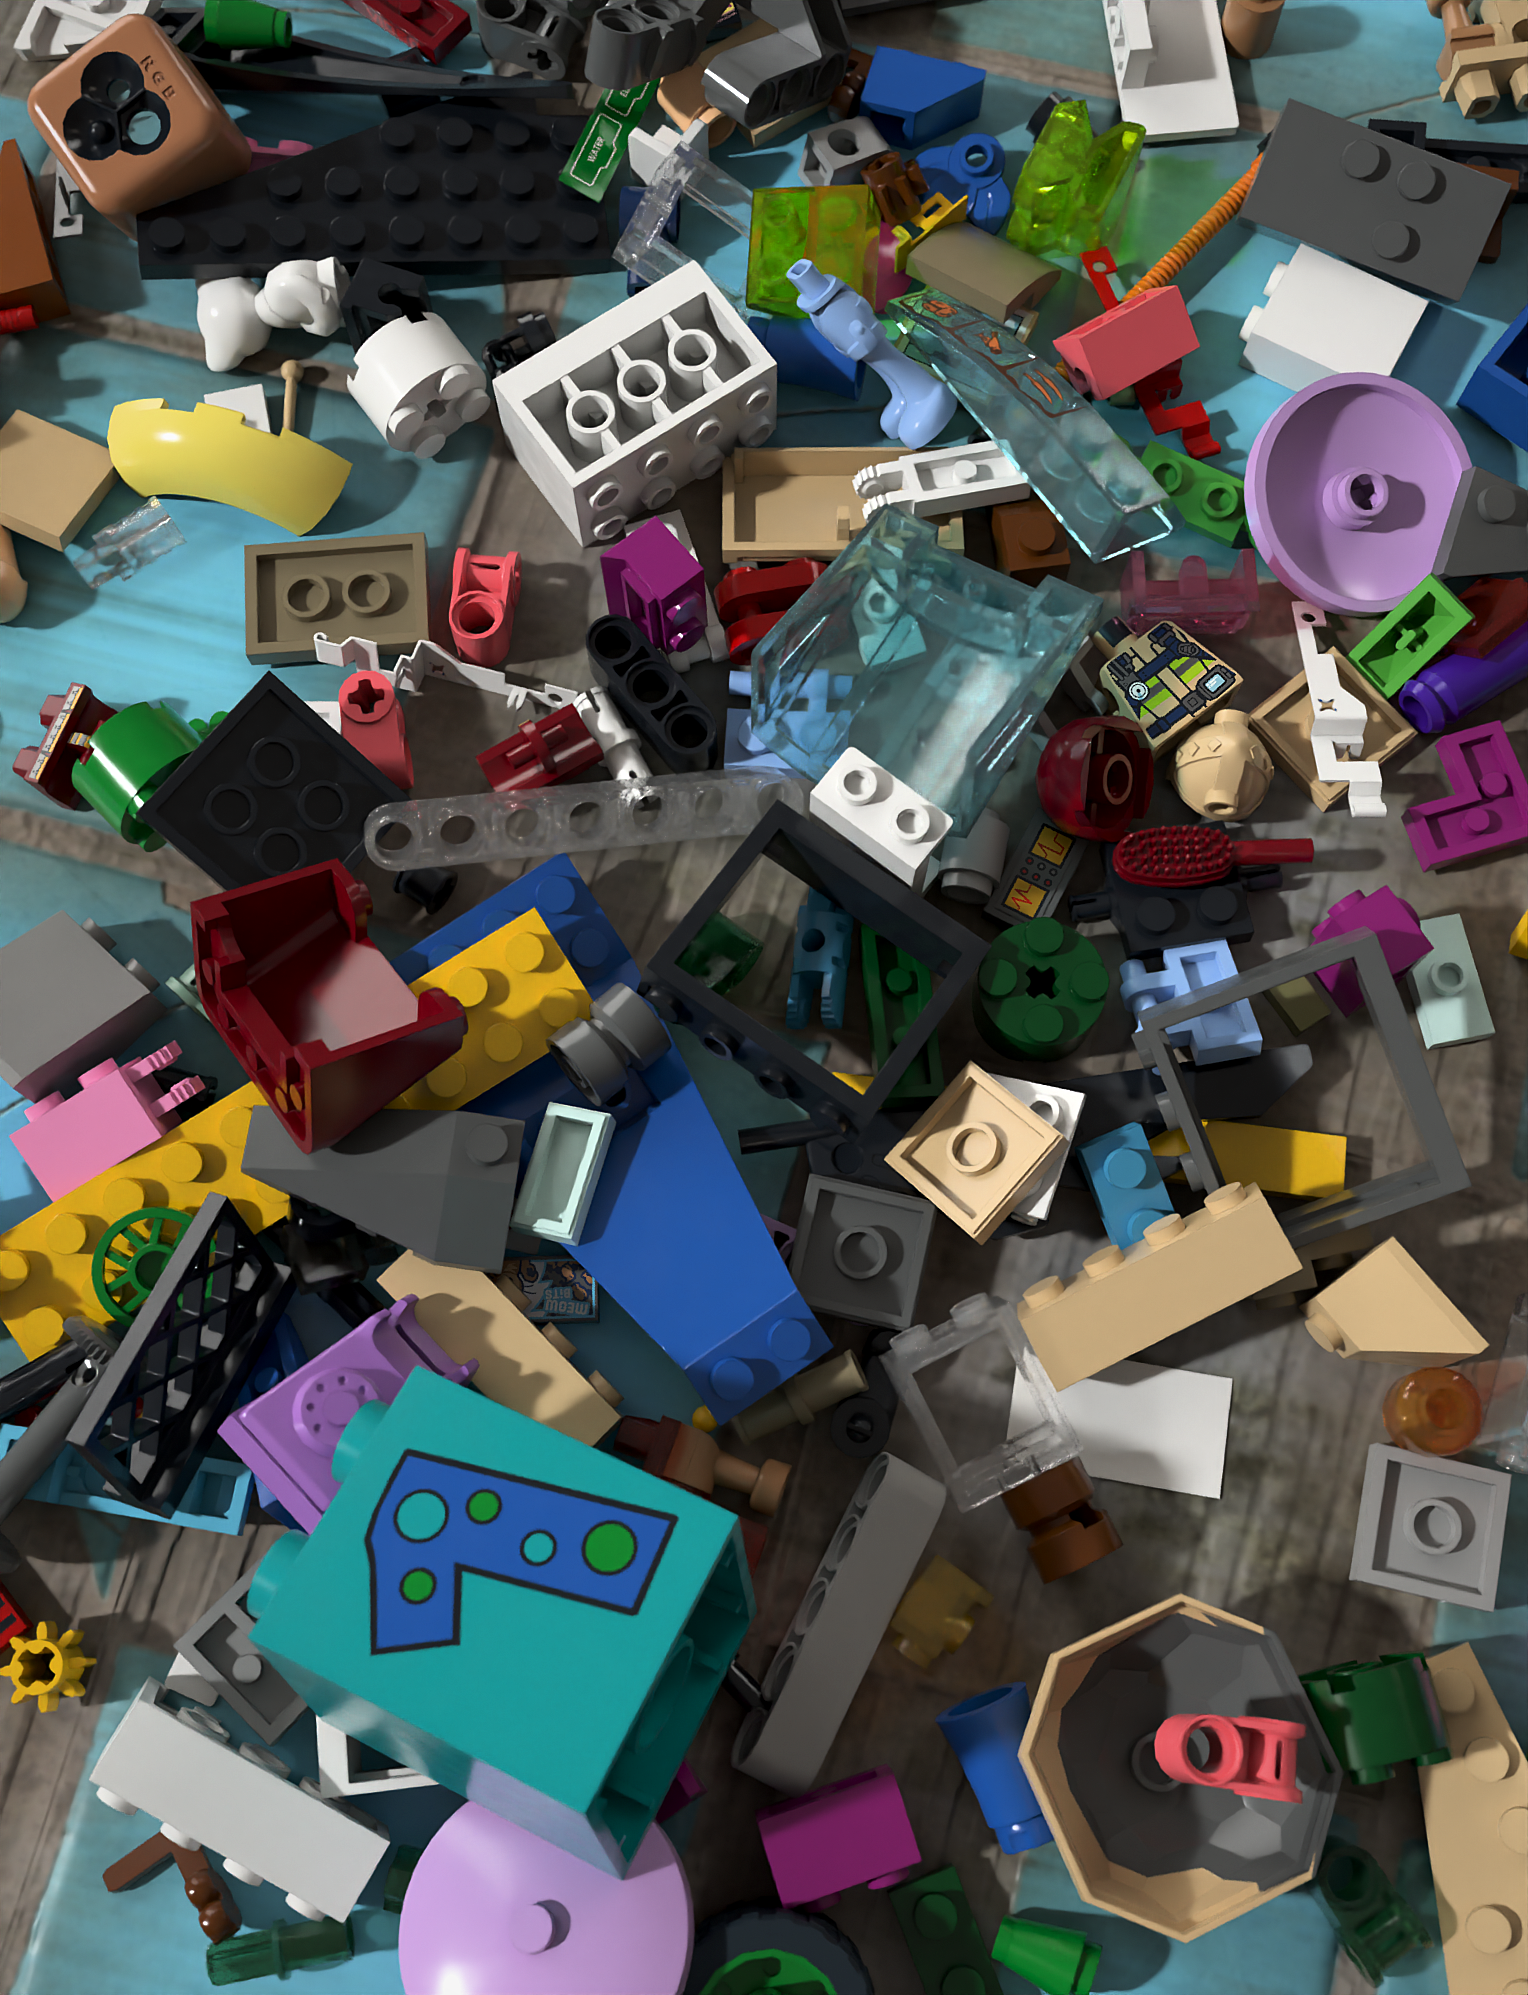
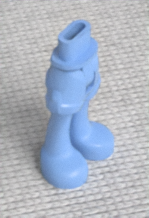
[786,259,958,450]

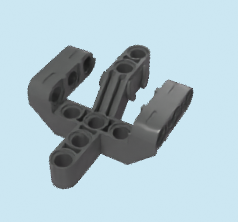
[545,0,852,129]

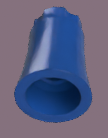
[747,315,867,401]
[935,1681,1054,1854]

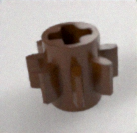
[854,152,929,227]

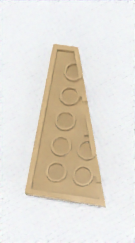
[1417,1642,1528,1995]

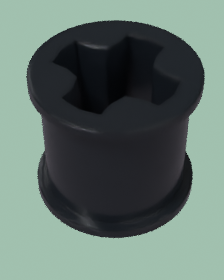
[392,849,458,915]

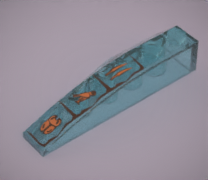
[884,288,1186,564]

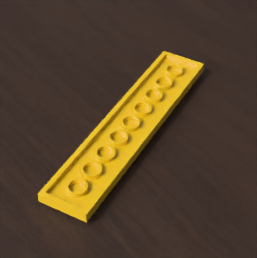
[0,907,594,1362]

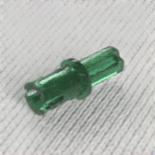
[206,1913,355,1986]

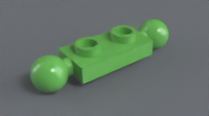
[1086,434,1259,551]

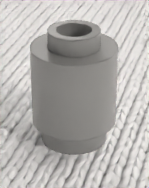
[937,806,1010,904]

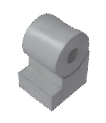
[798,116,893,210]

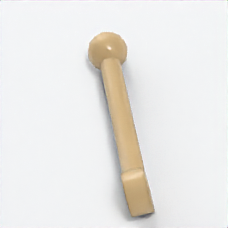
[281,359,304,432]

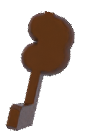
[827,48,874,124]
[102,1831,242,1946]

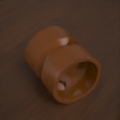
[1000,1456,1124,1584]

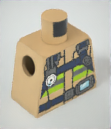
[1091,616,1244,764]

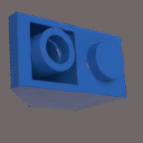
[859,45,987,150]

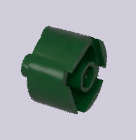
[972,917,1110,1063]
[1297,1651,1454,1785]

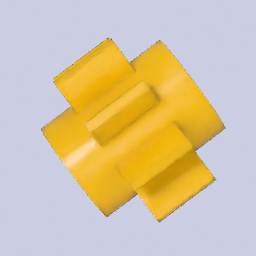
[0,1621,96,1713]

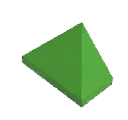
[1345,573,1476,701]

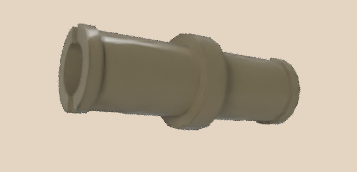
[732,1349,869,1446]

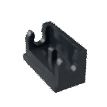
[339,257,433,355]

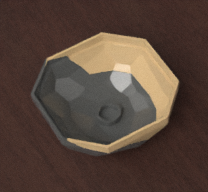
[1017,1594,1344,1943]

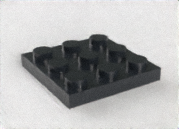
[135,670,414,892]

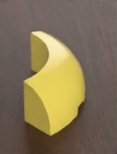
[107,398,353,537]

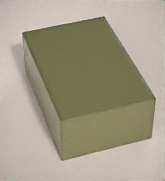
[1262,976,1331,1038]

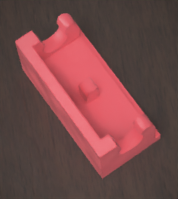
[1053,285,1200,401]

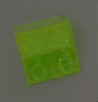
[745,184,881,318]

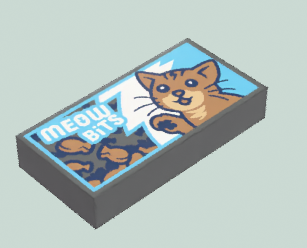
[486,1255,600,1325]

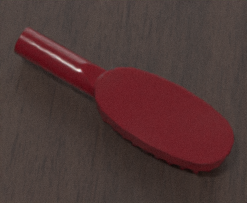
[1112,825,1314,888]

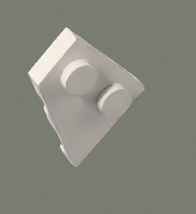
[13,0,163,62]

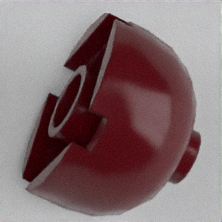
[1036,716,1154,842]

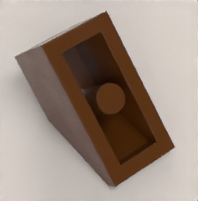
[985,486,1071,604]

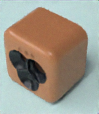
[27,13,252,242]

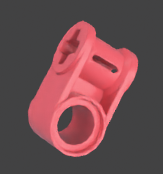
[449,547,522,668]
[338,670,414,790]
[1154,1713,1306,1804]

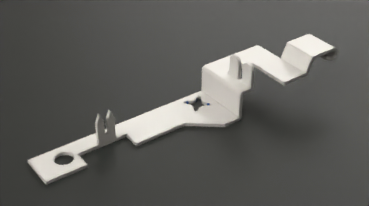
[1291,601,1387,817]
[314,632,578,712]

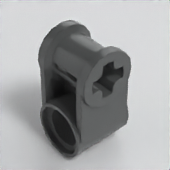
[476,0,588,80]

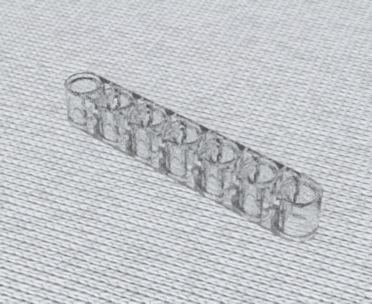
[363,765,805,871]

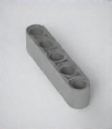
[731,1452,947,1799]

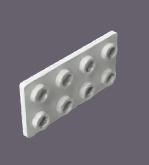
[1103,0,1239,144]

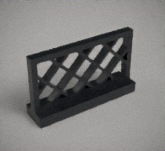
[65,1191,301,1520]

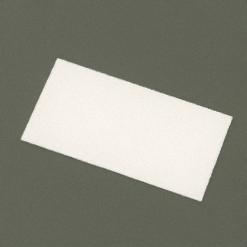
[1004,1342,1233,1499]

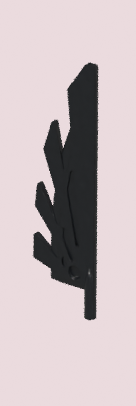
[738,1044,1313,1240]

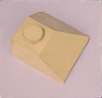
[1299,1236,1489,1369]

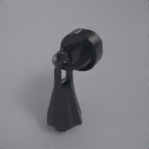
[482,311,557,413]

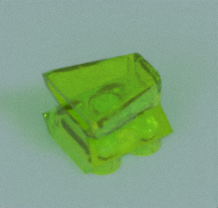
[1006,100,1147,260]

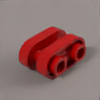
[714,557,848,666]

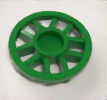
[92,1206,216,1328]

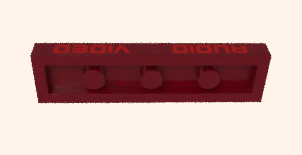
[341,0,472,66]

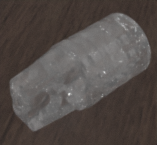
[73,496,187,589]

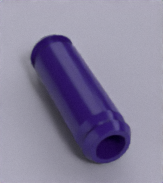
[1399,605,1528,733]

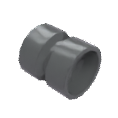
[546,982,672,1106]

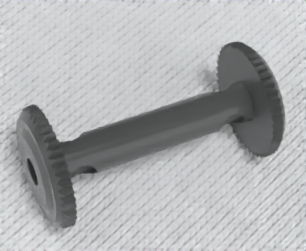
[0,1316,148,1574]

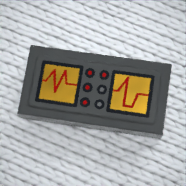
[981,807,1090,930]

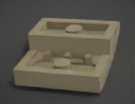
[905,222,1062,324]

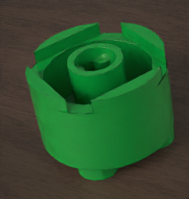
[72,701,204,852]

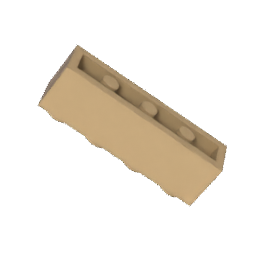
[1017,1182,1303,1392]
[376,1249,626,1449]

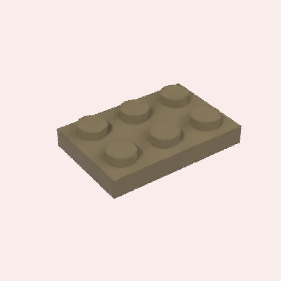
[244,532,432,665]

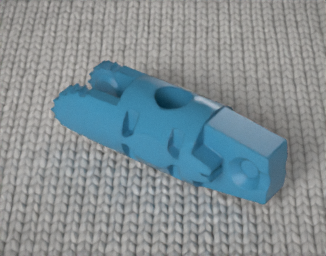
[785,887,854,1029]

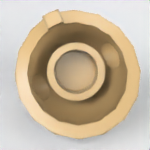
[1165,709,1274,823]

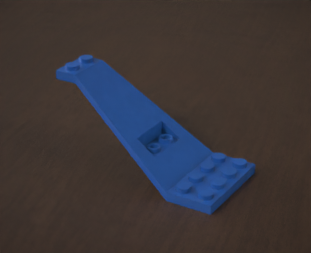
[389,851,834,1426]

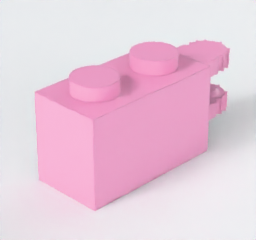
[9,1040,206,1202]

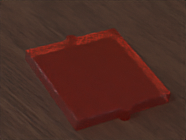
[1439,577,1528,659]

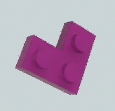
[1401,720,1528,873]

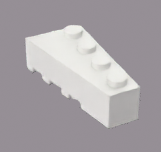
[89,1676,390,1923]

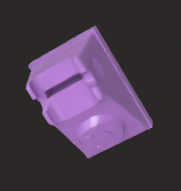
[217,1293,479,1536]

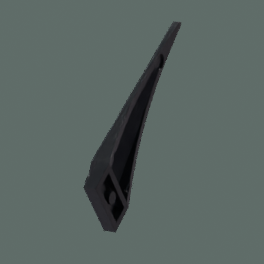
[151,7,575,99]

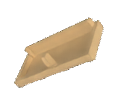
[722,447,964,563]

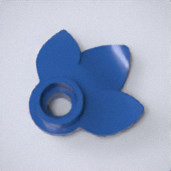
[915,133,1011,236]

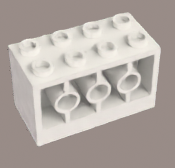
[492,259,777,548]

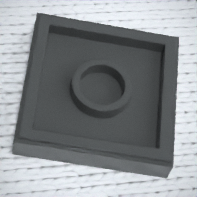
[788,1173,938,1335]

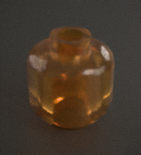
[1382,1366,1484,1458]

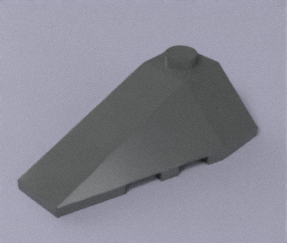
[241,1105,525,1274]

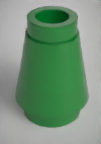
[204,0,293,51]
[991,1914,1103,1995]

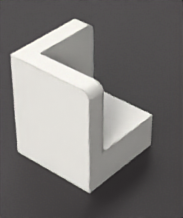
[628,118,709,200]

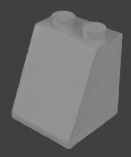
[0,910,168,1104]

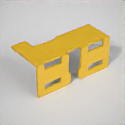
[891,191,968,273]

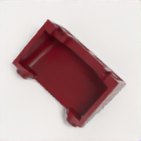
[190,858,468,1155]

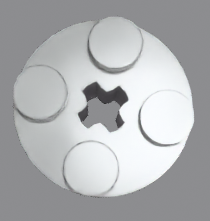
[347,312,491,459]

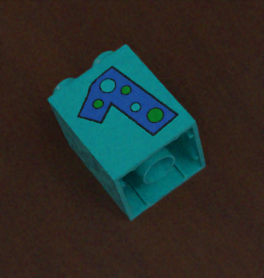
[247,1365,757,1881]

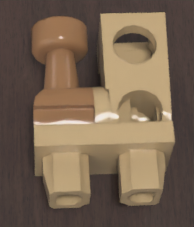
[1426,0,1528,120]

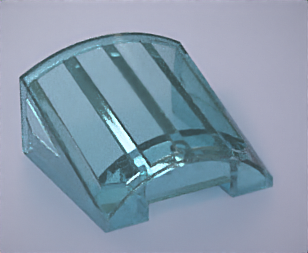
[751,503,1104,838]

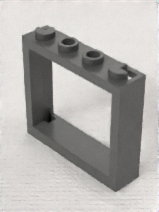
[1131,925,1472,1249]

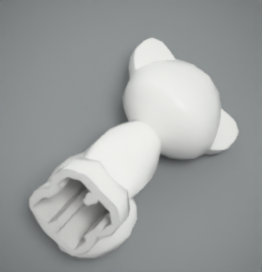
[195,257,351,372]

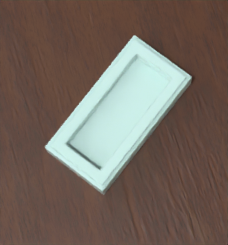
[509,1102,616,1246]

